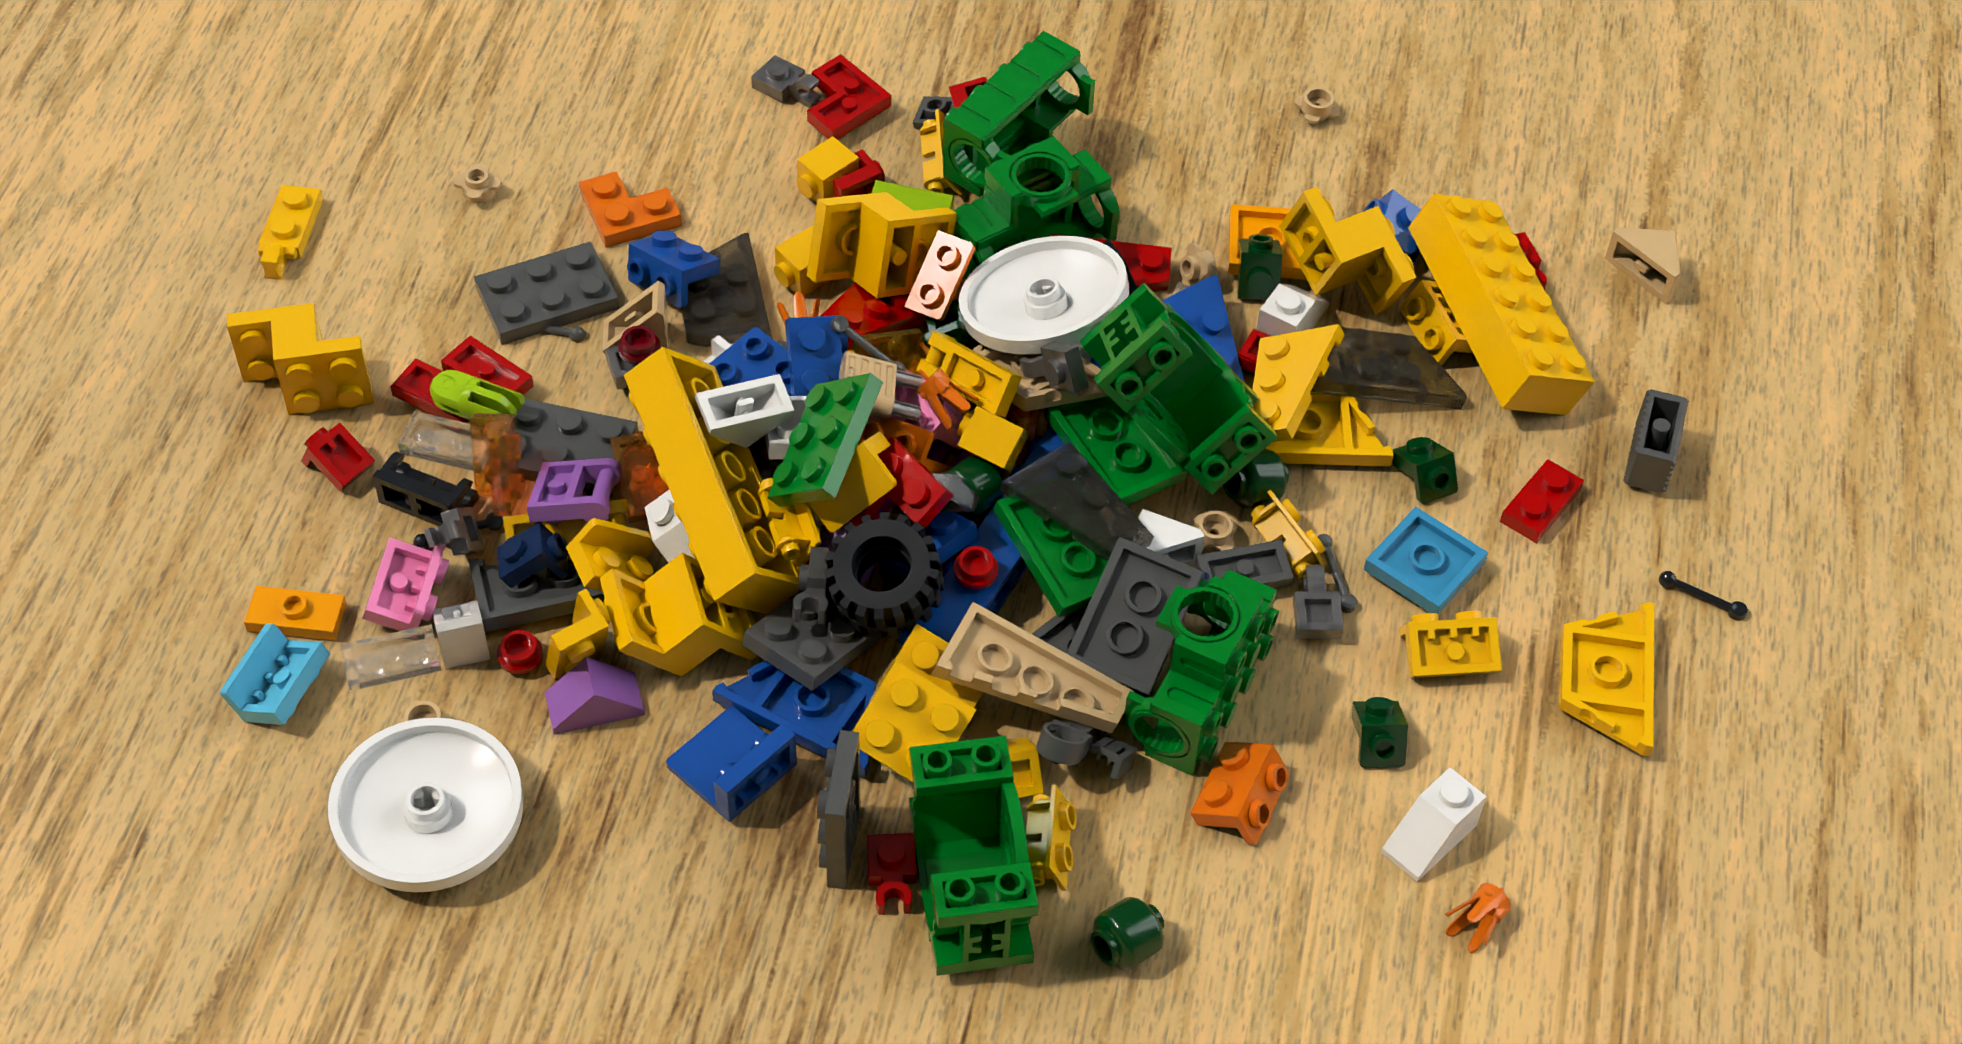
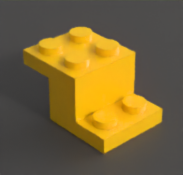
[1279,186,1417,315]
[806,192,957,298]
[226,303,374,415]
[599,553,758,677]
[852,624,983,783]

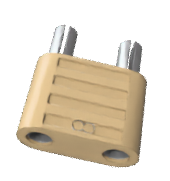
[839,351,923,421]

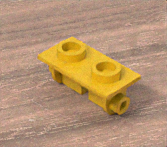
[920,109,963,195]
[758,478,821,569]
[1251,489,1328,579]
[1026,784,1077,891]

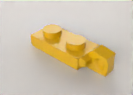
[258,184,323,280]

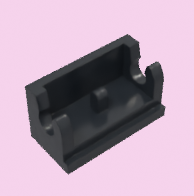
[373,451,479,526]

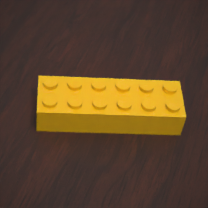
[1408,193,1595,415]
[624,347,800,614]

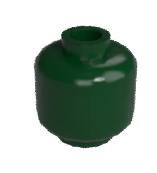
[1223,449,1289,508]
[940,456,1004,521]
[1090,897,1165,970]

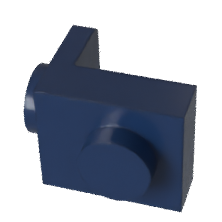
[497,522,570,588]

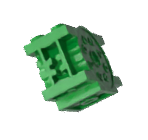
[1080,283,1278,494]
[909,736,1039,976]

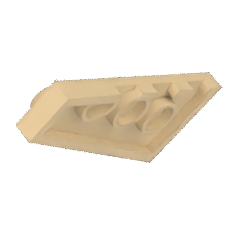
[931,602,1134,734]

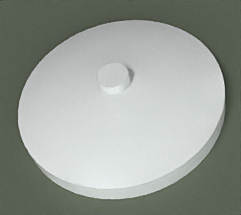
[959,236,1129,354]
[328,718,524,892]

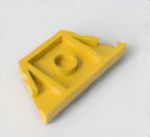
[1265,388,1393,466]
[1558,602,1655,756]

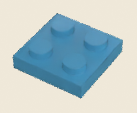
[1363,506,1488,614]

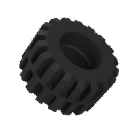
[825,512,944,639]

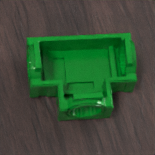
[942,31,1095,197]
[953,136,1120,280]
[1123,570,1279,776]

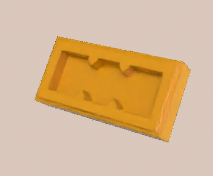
[244,586,347,641]

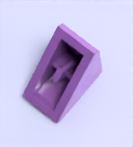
[545,657,645,735]

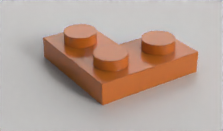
[579,171,682,247]

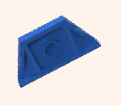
[1162,275,1244,381]
[712,661,875,778]

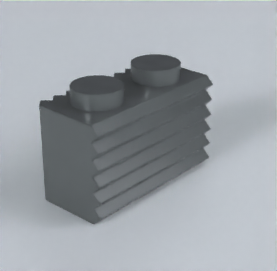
[1623,389,1689,493]

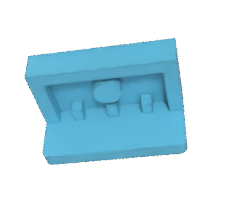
[220,624,331,725]

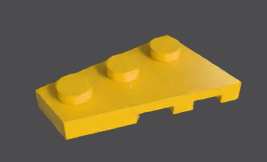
[1252,324,1345,442]

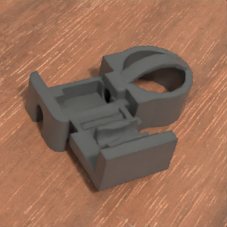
[1036,719,1138,780]

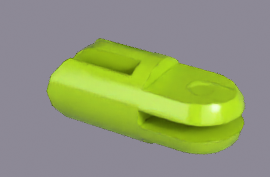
[430,370,525,433]

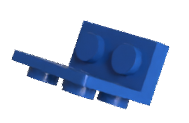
[709,327,791,454]
[666,706,797,822]

